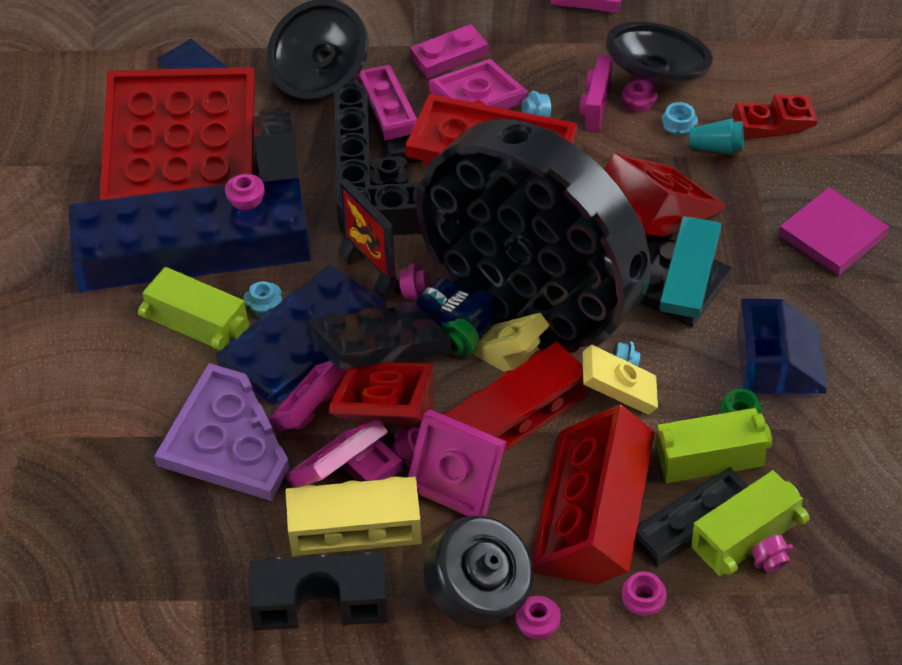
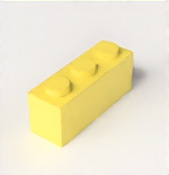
[286,476,422,556]

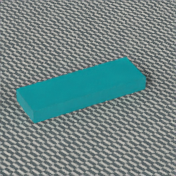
[660,216,722,318]

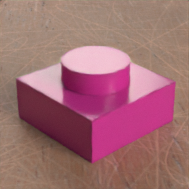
[343,439,403,482]

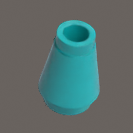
[689,118,744,155]

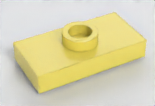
[583,344,658,415]

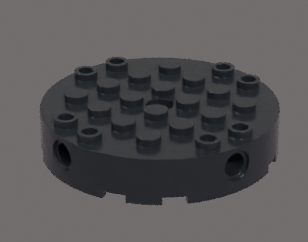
[416,119,651,353]

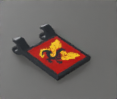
[339,179,401,302]

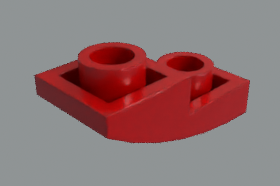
[732,94,818,138]

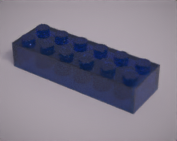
[68,178,311,292]

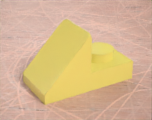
[473,313,550,372]

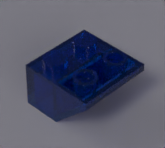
[737,299,827,394]

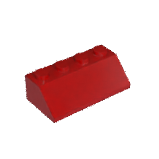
[531,404,655,584]

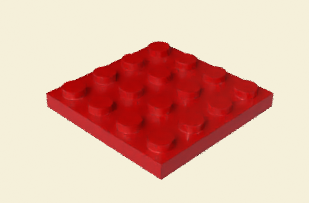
[99,67,256,209]

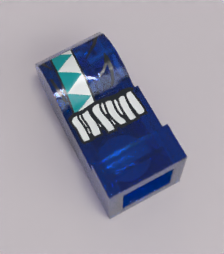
[416,278,496,340]

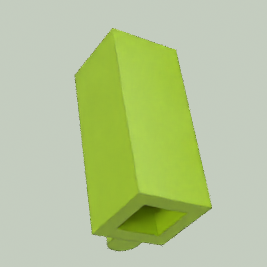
[138,267,249,353]
[655,408,772,484]
[691,470,810,576]

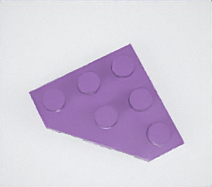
[154,363,289,501]

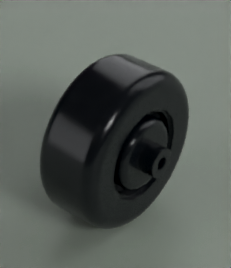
[423,515,534,628]

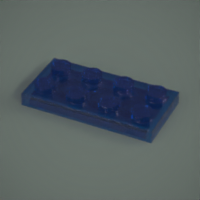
[216,264,386,406]

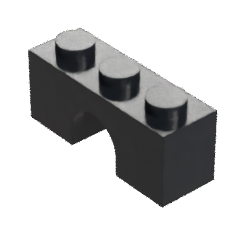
[253,108,299,182]
[249,552,388,631]

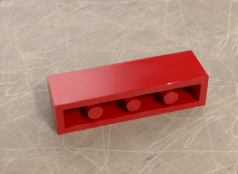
[441,342,589,453]

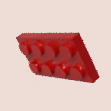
[405,94,578,162]

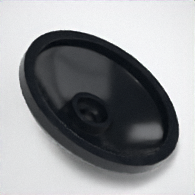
[267,0,369,101]
[606,22,713,85]

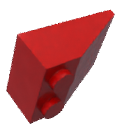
[604,152,726,238]
[329,362,434,429]

